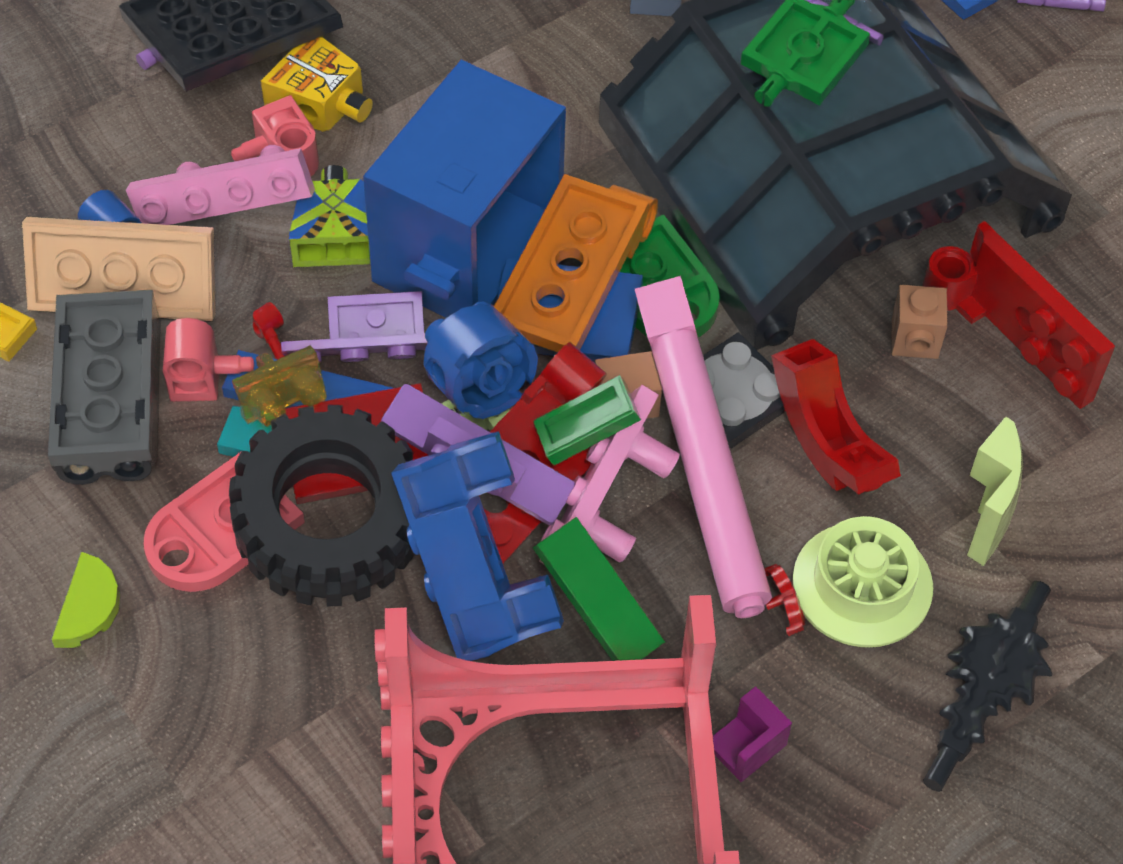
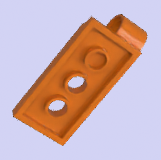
[494,174,658,352]

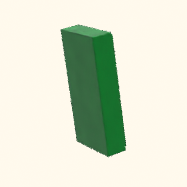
[533,375,641,465]

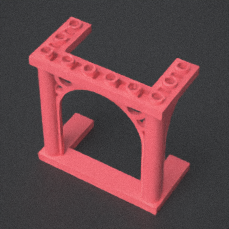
[375,595,740,864]

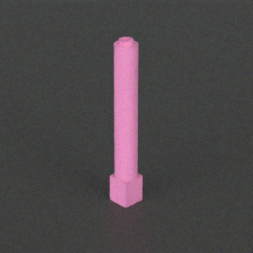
[635,276,772,618]

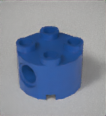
[423,301,538,419]

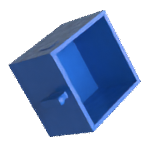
[363,59,566,318]

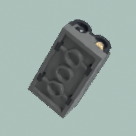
[48,290,160,485]

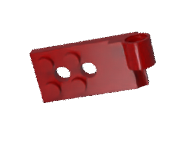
[922,221,1115,409]
[479,342,607,565]

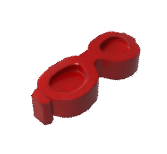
[764,564,805,636]

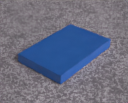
[497,258,643,361]

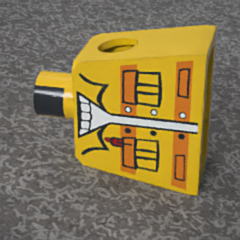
[261,36,373,132]

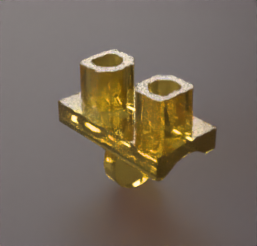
[232,345,327,427]

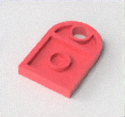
[144,451,305,592]

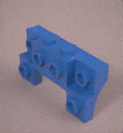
[391,431,564,661]

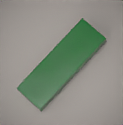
[533,517,665,661]

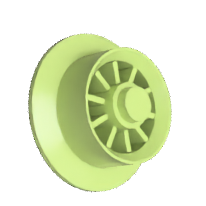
[792,516,933,647]

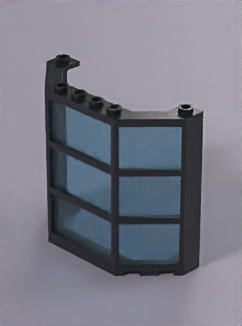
[599,0,1072,350]

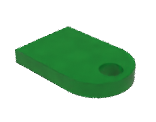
[620,214,719,337]

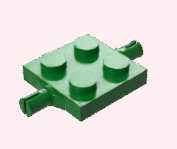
[741,0,870,107]

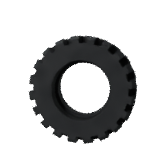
[229,404,413,607]

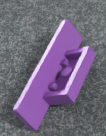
[281,291,428,365]
[381,384,575,525]

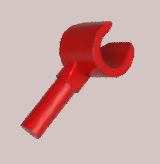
[253,302,290,362]

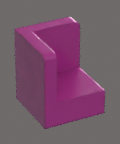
[713,686,792,782]

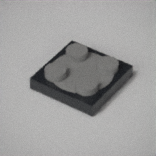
[703,332,786,449]

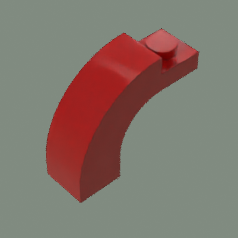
[771,339,901,494]

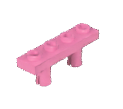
[126,145,315,225]
[539,385,680,563]

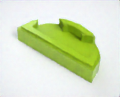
[51,552,120,648]

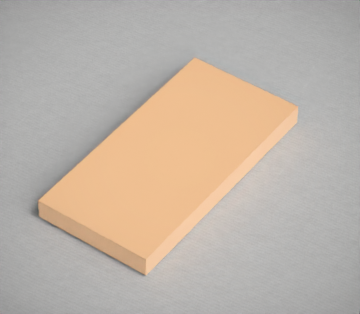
[22,217,216,321]

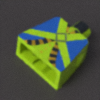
[289,165,371,267]

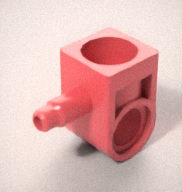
[231,95,319,176]
[163,318,254,402]

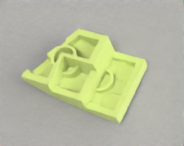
[967,417,1023,566]

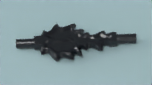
[923,581,1053,792]

